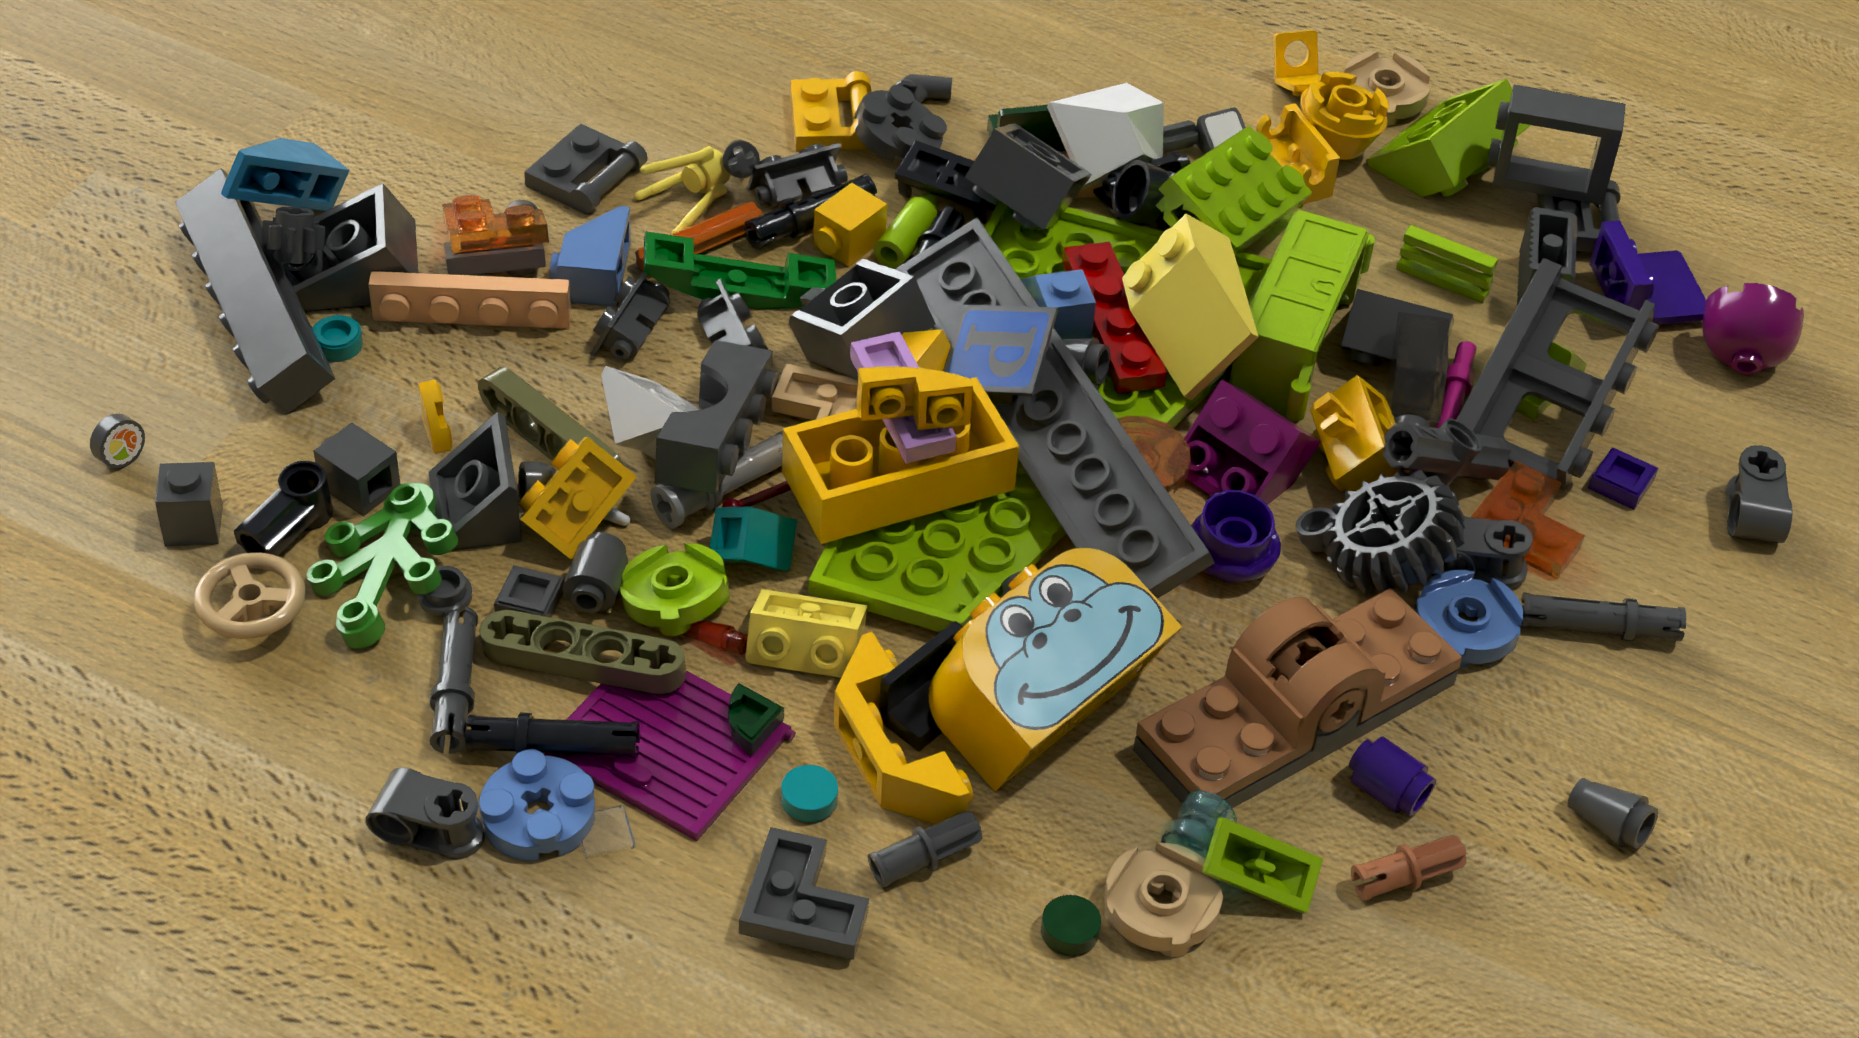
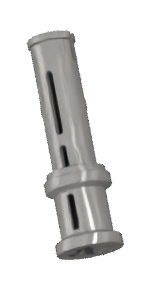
[650,430,783,529]

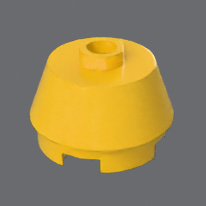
[1300,72,1389,160]

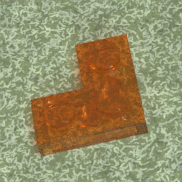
[442,195,549,253]
[1471,461,1585,579]

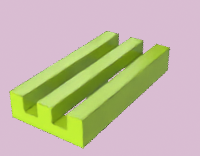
[1396,225,1498,303]

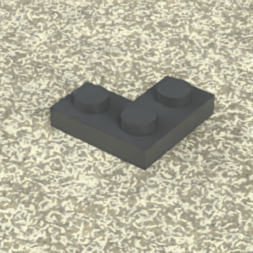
[739,827,869,960]

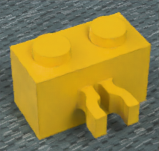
[1310,375,1411,492]

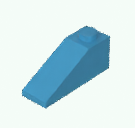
[220,138,350,211]

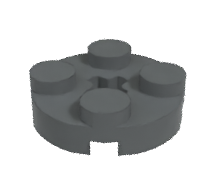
[854,85,947,162]

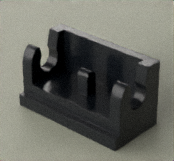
[895,140,997,225]

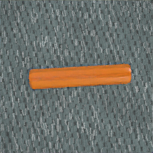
[635,202,763,275]

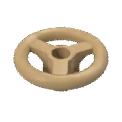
[194,553,306,639]

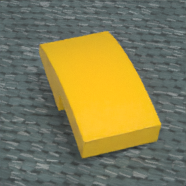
[857,366,973,430]

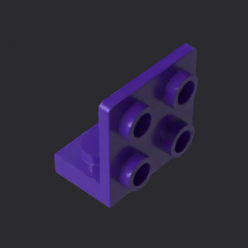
[1590,221,1706,325]

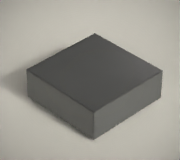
[494,565,564,618]

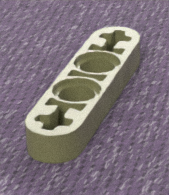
[478,367,625,466]
[479,610,687,694]

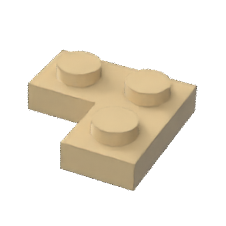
[772,363,858,420]

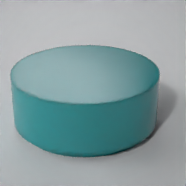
[312,315,363,362]
[781,765,838,822]

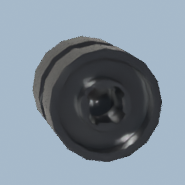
[1112,160,1197,231]

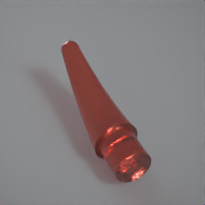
[681,621,748,655]

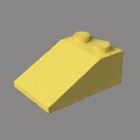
[1122,214,1259,401]

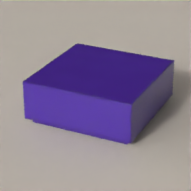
[1588,447,1658,510]

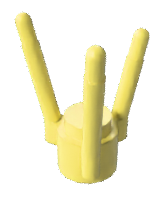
[634,146,731,234]

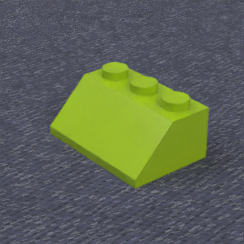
[1366,78,1531,197]

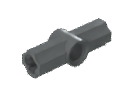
[1383,418,1511,486]

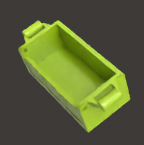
[1229,209,1375,422]

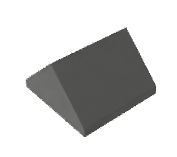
[428,412,521,551]

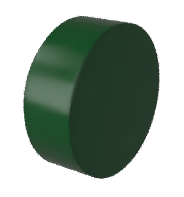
[1041,895,1101,956]

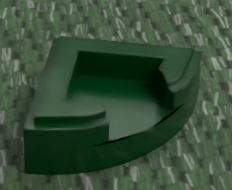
[728,683,784,756]

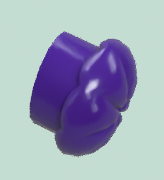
[1191,490,1281,583]

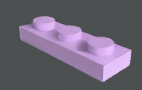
[850,331,957,464]

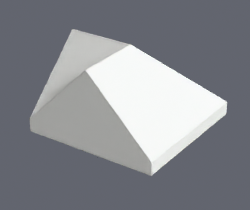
[1047,83,1164,188]
[601,366,701,460]

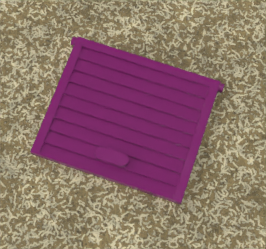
[543,664,796,841]

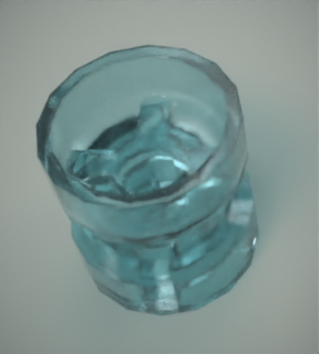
[1161,790,1237,859]

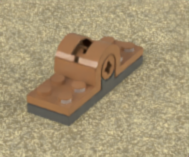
[1133,588,1462,825]

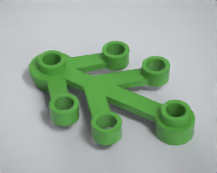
[306,483,458,649]

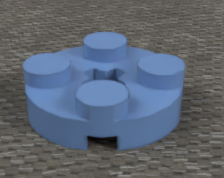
[1414,570,1523,668]
[479,749,595,861]

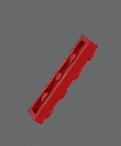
[1062,242,1167,393]

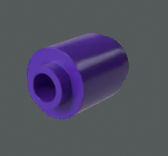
[1349,736,1437,816]

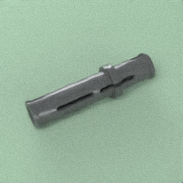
[1521,592,1686,642]
[430,606,478,754]

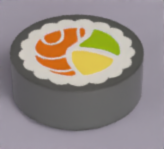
[90,414,145,468]

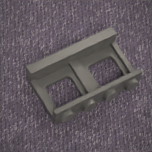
[1456,258,1659,491]

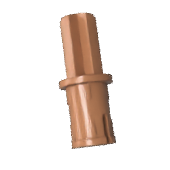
[1351,835,1467,901]

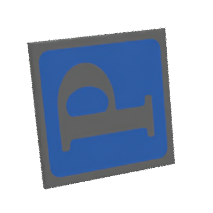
[943,305,1058,404]

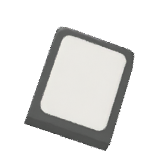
[1195,107,1246,155]

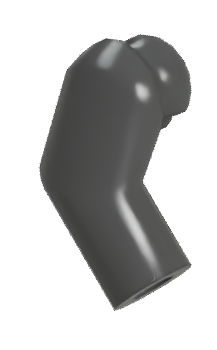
[895,74,952,103]

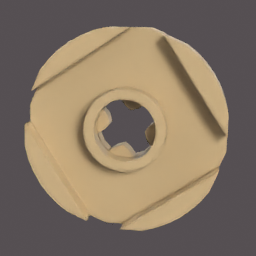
[1344,51,1431,126]
[1104,843,1223,958]

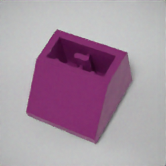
[1167,380,1321,505]

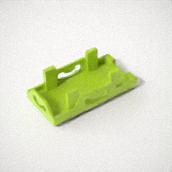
[1156,125,1313,254]

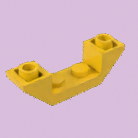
[834,631,973,824]

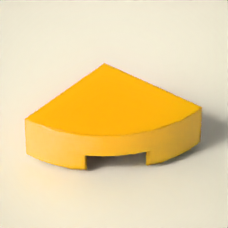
[418,379,453,454]

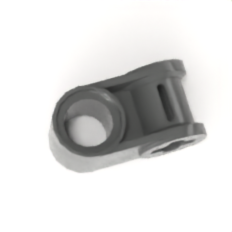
[1726,445,1793,543]
[1431,516,1533,589]
[365,767,485,859]

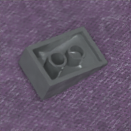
[281,183,418,312]

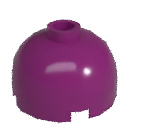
[1702,283,1804,374]

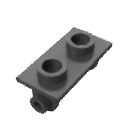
[747,143,848,208]
[591,271,670,361]
[697,279,768,350]

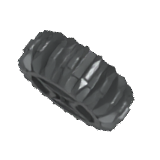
[1322,469,1466,595]

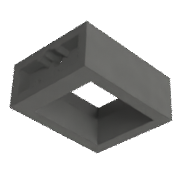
[1487,84,1626,205]

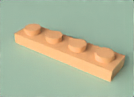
[368,271,571,329]

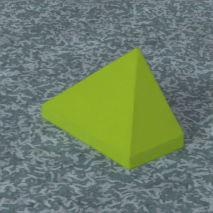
[1202,817,1323,914]

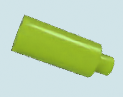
[874,193,938,269]

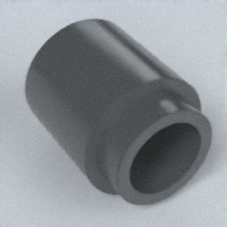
[563,532,628,613]

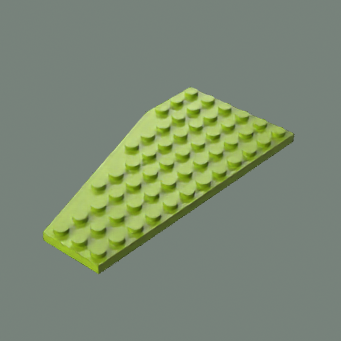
[808,200,1272,632]

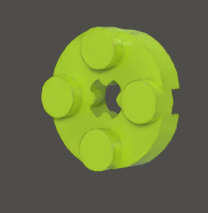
[620,543,730,636]

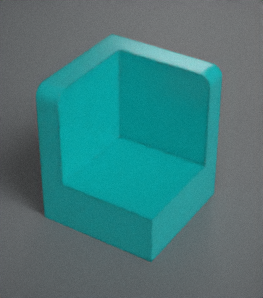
[710,507,797,571]

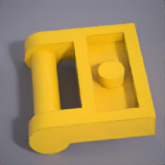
[790,71,872,151]

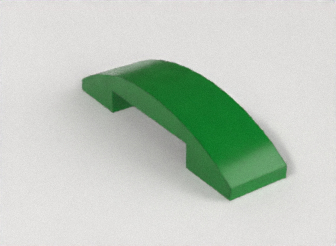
[644,231,836,309]

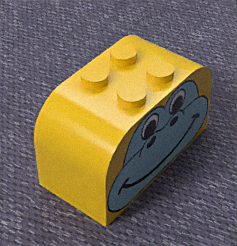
[929,548,1182,792]

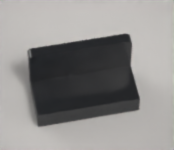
[879,621,963,752]

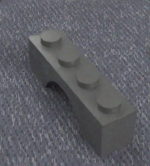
[655,340,779,494]

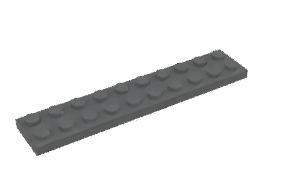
[895,218,1215,599]

